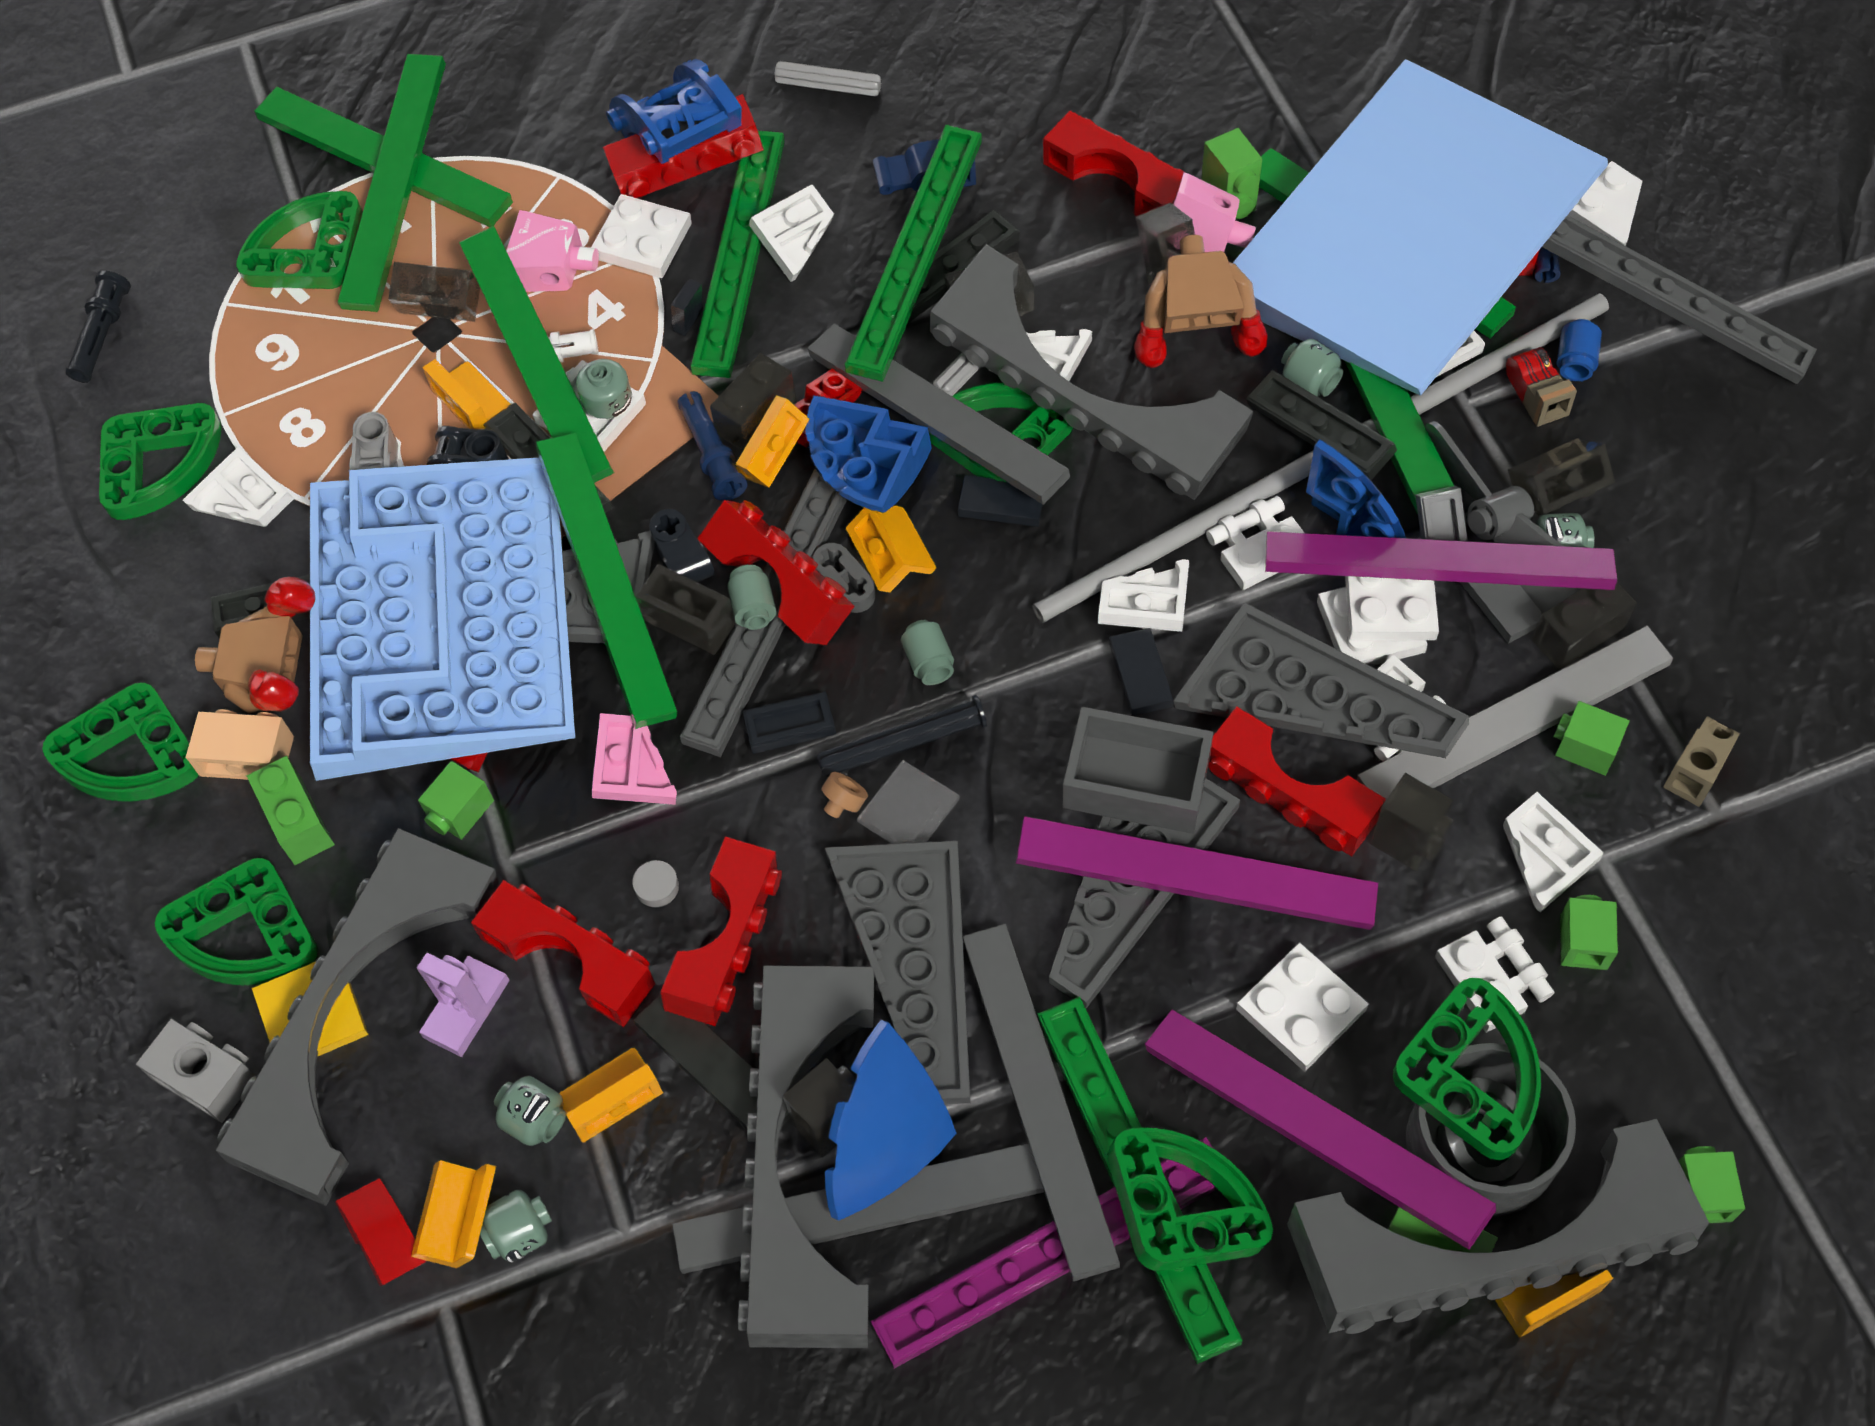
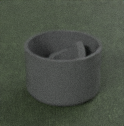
[1406,1043,1576,1217]

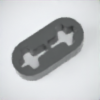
[813,543,875,613]

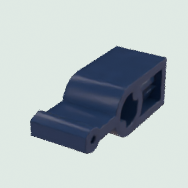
[873,139,976,195]

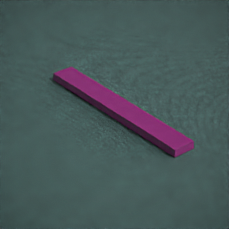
[1265,531,1617,590]
[1016,816,1378,930]
[1145,1010,1496,1250]
[871,1137,1217,1369]

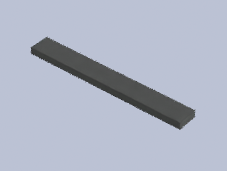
[1542,215,1817,384]
[808,323,1070,505]
[680,469,847,757]
[963,924,1120,1282]
[672,1143,1044,1274]

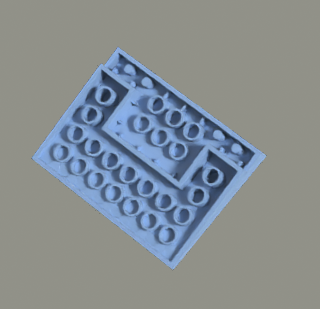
[1233,59,1608,396]
[310,457,575,781]

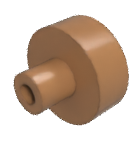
[822,772,868,818]

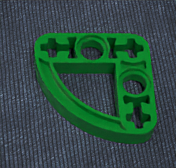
[236,191,363,289]
[929,383,1073,481]
[99,403,222,520]
[42,683,199,801]
[155,858,318,985]
[1393,977,1541,1160]
[1107,1128,1273,1271]

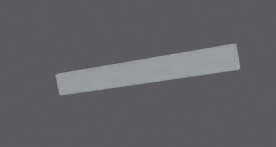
[1357,626,1673,816]

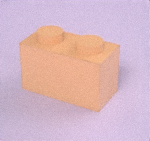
[186,709,294,780]

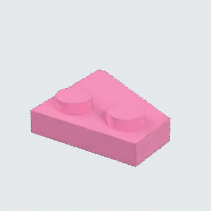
[592,713,677,805]

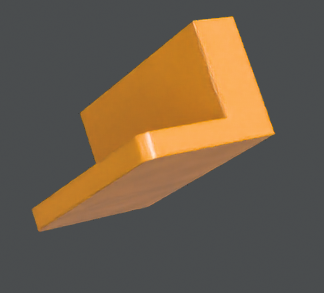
[422,359,511,429]
[735,395,810,488]
[846,506,936,592]
[560,1048,663,1143]
[411,1160,496,1268]
[1495,1269,1613,1338]

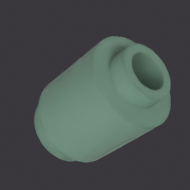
[727,565,776,630]
[900,620,954,685]

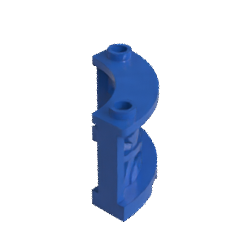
[606,59,742,164]

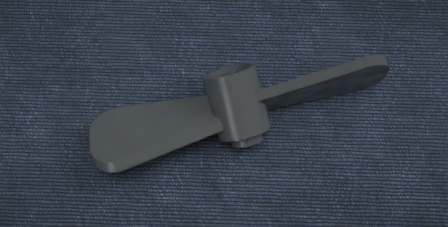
[1425,421,1585,616]

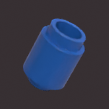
[1557,319,1602,381]

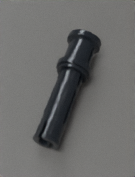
[65,271,131,383]

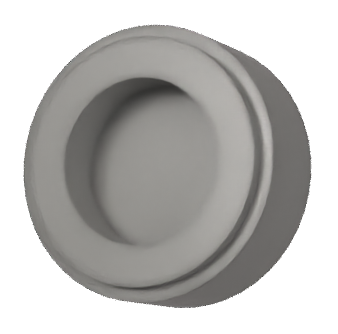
[633,860,679,907]

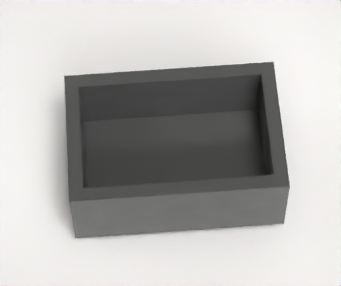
[1063,707,1214,834]

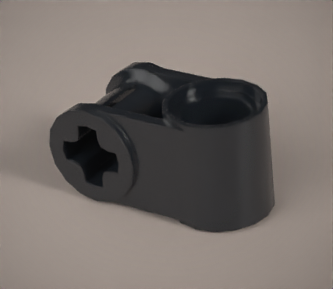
[427,426,509,465]
[649,509,715,592]

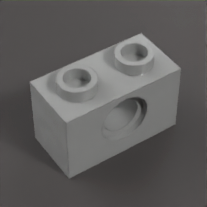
[136,1019,256,1123]

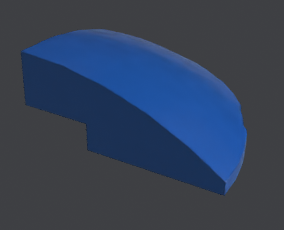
[805,396,932,513]
[1306,439,1406,538]
[825,1020,956,1221]

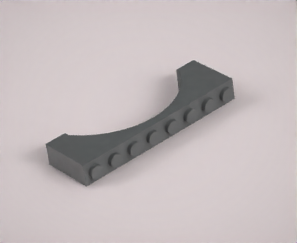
[930,244,1253,500]
[216,828,499,1206]
[738,966,874,1348]
[1287,1119,1709,1334]

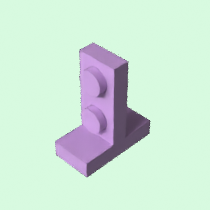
[417,953,510,1057]

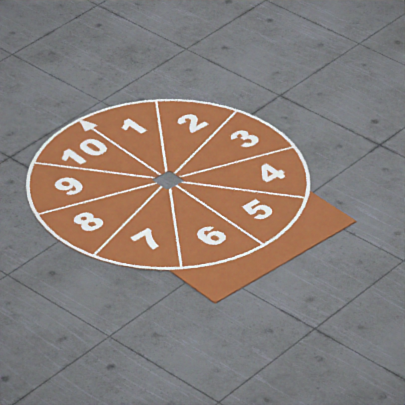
[209,156,731,539]

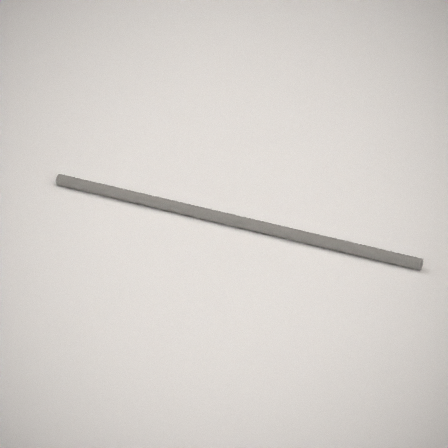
[1033,293,1609,623]

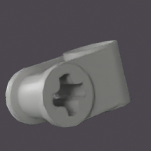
[349,412,398,470]

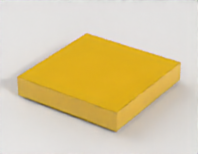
[252,962,369,1056]

